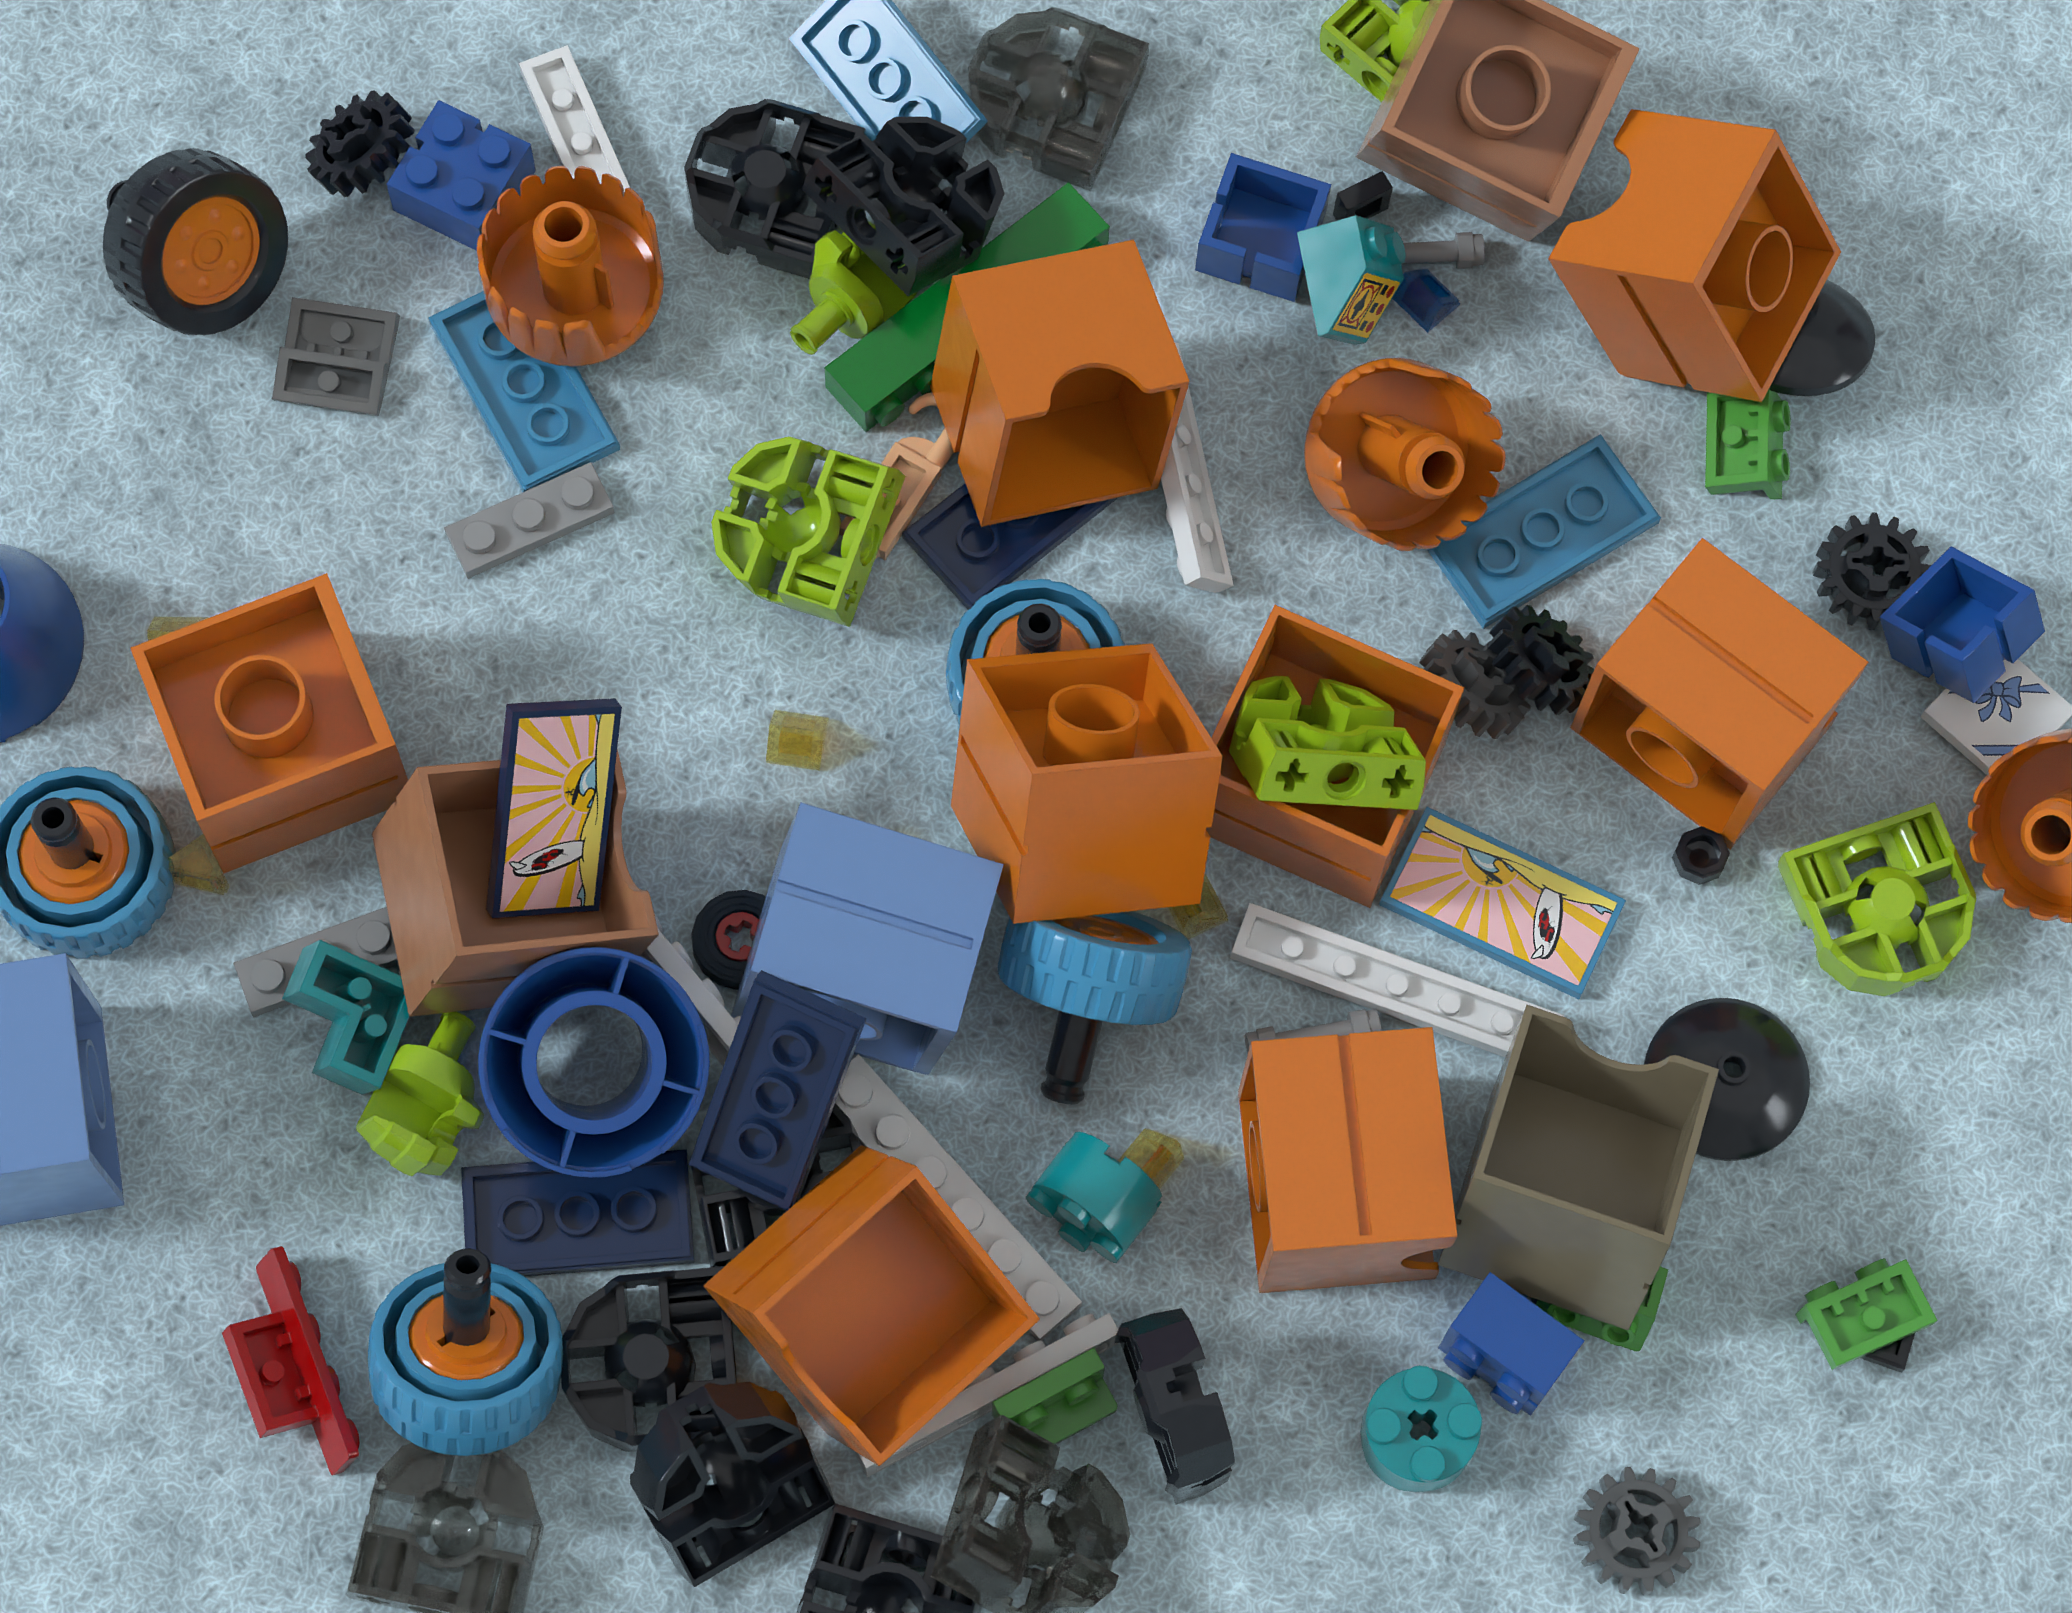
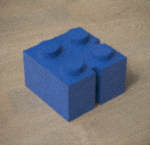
[386,100,536,251]
[1195,153,1332,302]
[1879,546,2045,703]
[1438,1272,1584,1416]

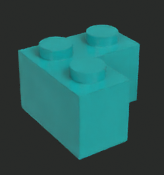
[282,940,409,1095]

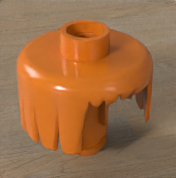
[477,166,664,367]
[1304,358,1506,551]
[1968,729,2072,923]

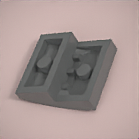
[272,297,400,416]

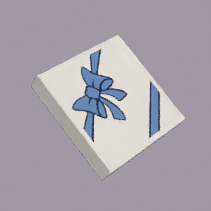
[1920,659,2072,775]

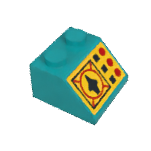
[1297,215,1406,345]

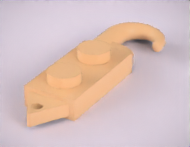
[839,393,954,560]

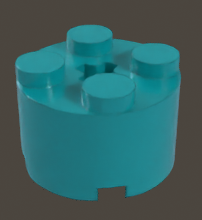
[1025,1132,1162,1263]
[1360,1365,1482,1492]

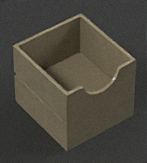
[1438,1004,1719,1330]

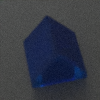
[1392,269,1460,333]

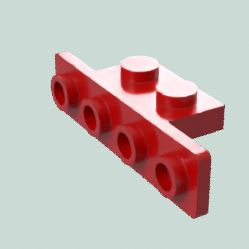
[222,1246,360,1475]

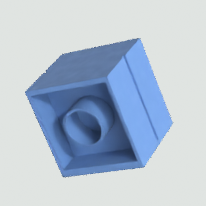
[731,802,1004,1075]
[0,953,124,1226]

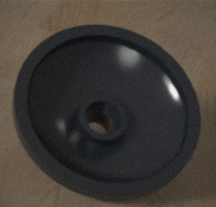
[1769,280,1875,396]
[1644,998,1810,1161]

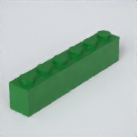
[824,182,1110,432]

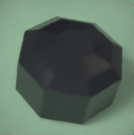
[1672,826,1730,885]

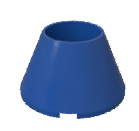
[0,544,84,743]
[478,947,710,1178]

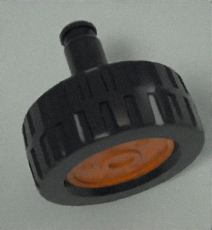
[102,148,288,336]

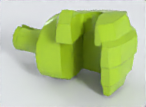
[790,221,918,355]
[356,1012,484,1177]

